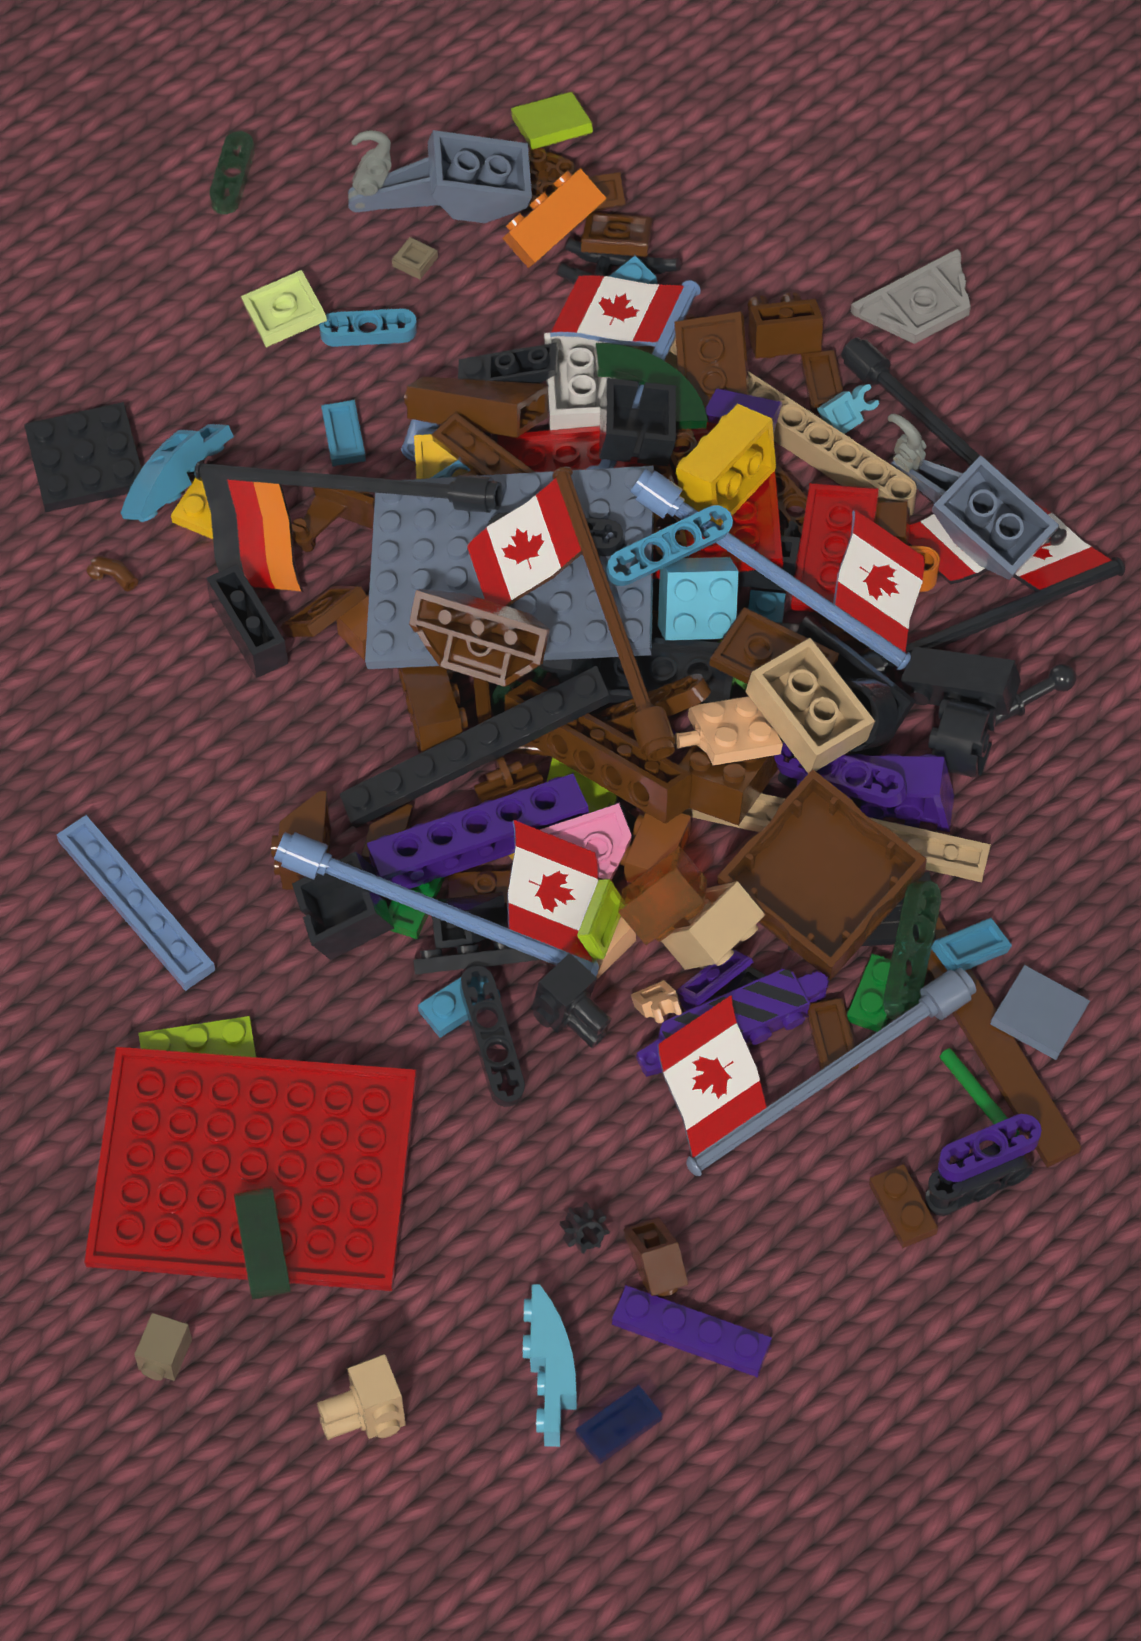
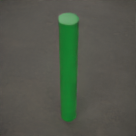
[939,1048,1020,1137]

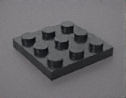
[24,402,141,513]

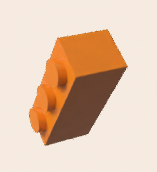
[502,168,607,268]

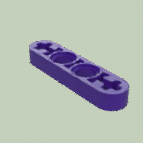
[774,742,907,807]

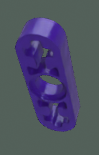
[938,1114,1041,1182]

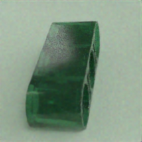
[234,1186,291,1300]

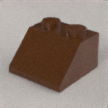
[271,791,331,890]

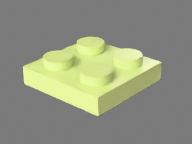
[241,270,327,347]

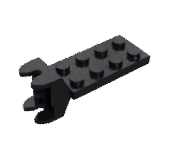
[539,638,735,709]

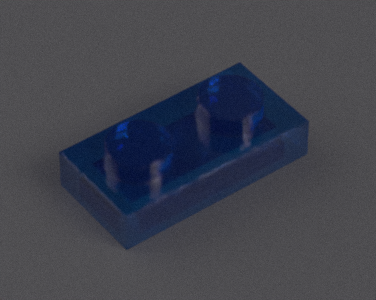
[576,1385,663,1465]

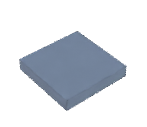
[990,965,1090,1060]

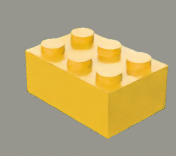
[676,404,776,527]

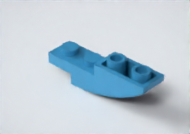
[121,424,234,522]

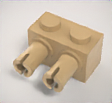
[317,1354,405,1440]

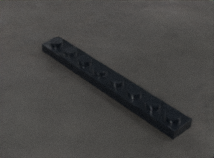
[339,666,613,828]

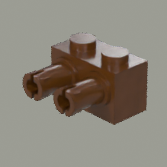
[747,292,823,358]

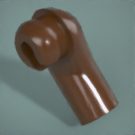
[86,556,138,592]

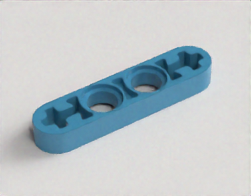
[605,505,733,586]

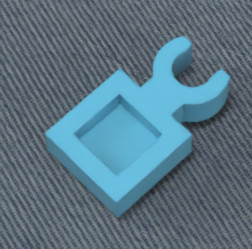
[817,384,879,434]

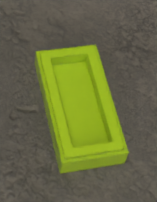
[577,879,626,960]

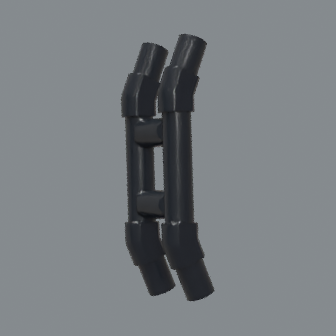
[555,237,681,285]

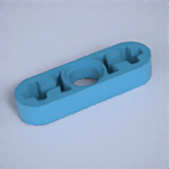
[319,309,417,347]

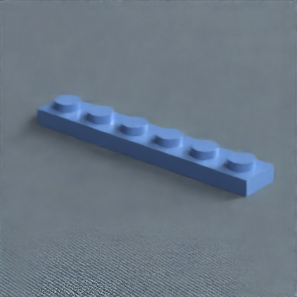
[57,815,215,991]

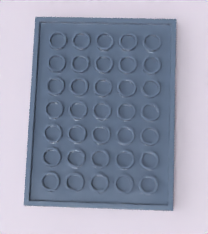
[365,466,654,669]

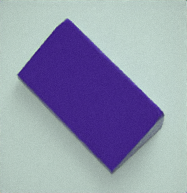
[705,389,782,434]
[676,949,753,1011]

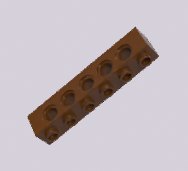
[505,679,692,824]

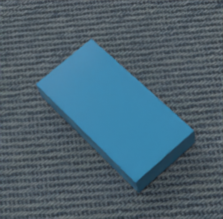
[321,400,366,466]
[931,918,1012,971]

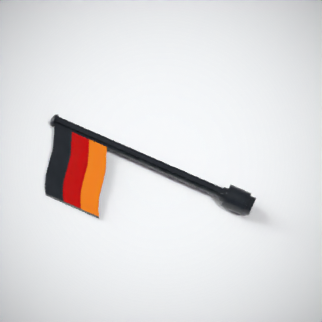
[194,460,503,592]

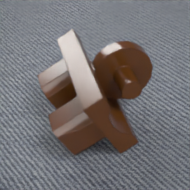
[474,756,544,803]

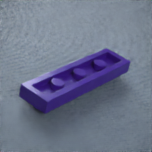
[612,1285,772,1377]

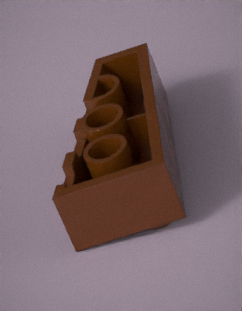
[397,666,468,753]

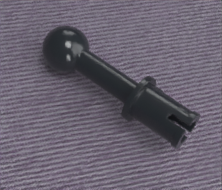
[995,663,1077,727]

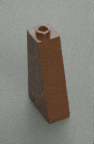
[404,376,548,438]

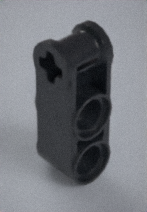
[925,1137,1034,1216]

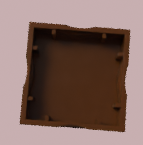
[717,769,927,980]

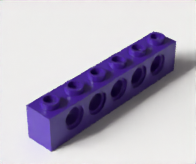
[367,774,589,889]

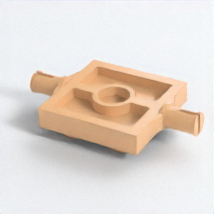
[674,696,783,765]

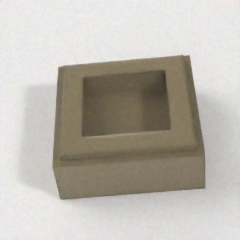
[392,237,438,280]

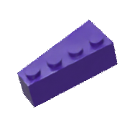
[797,753,954,832]

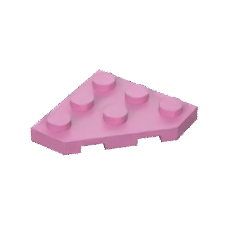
[540,803,632,880]

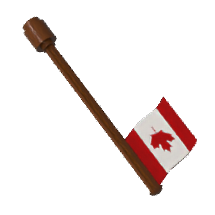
[467,467,676,761]

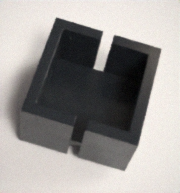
[599,378,676,466]
[292,851,394,960]

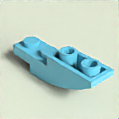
[523,1285,577,1447]

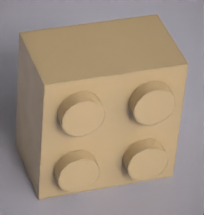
[657,881,765,970]

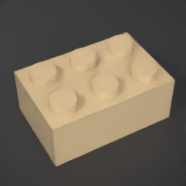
[745,638,875,774]

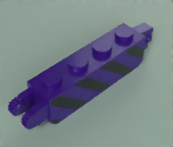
[636,969,829,1077]

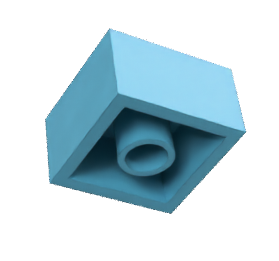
[658,557,738,640]

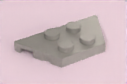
[851,249,970,344]

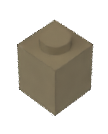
[134,1313,192,1381]

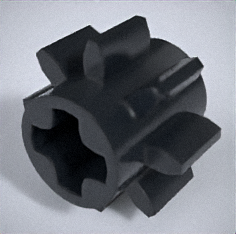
[559,1202,610,1253]

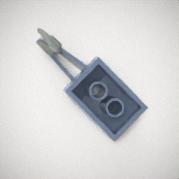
[348,130,532,223]
[888,414,1059,580]

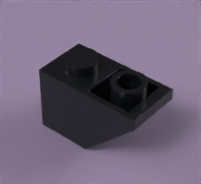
[432,892,507,949]

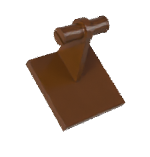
[292,487,375,552]

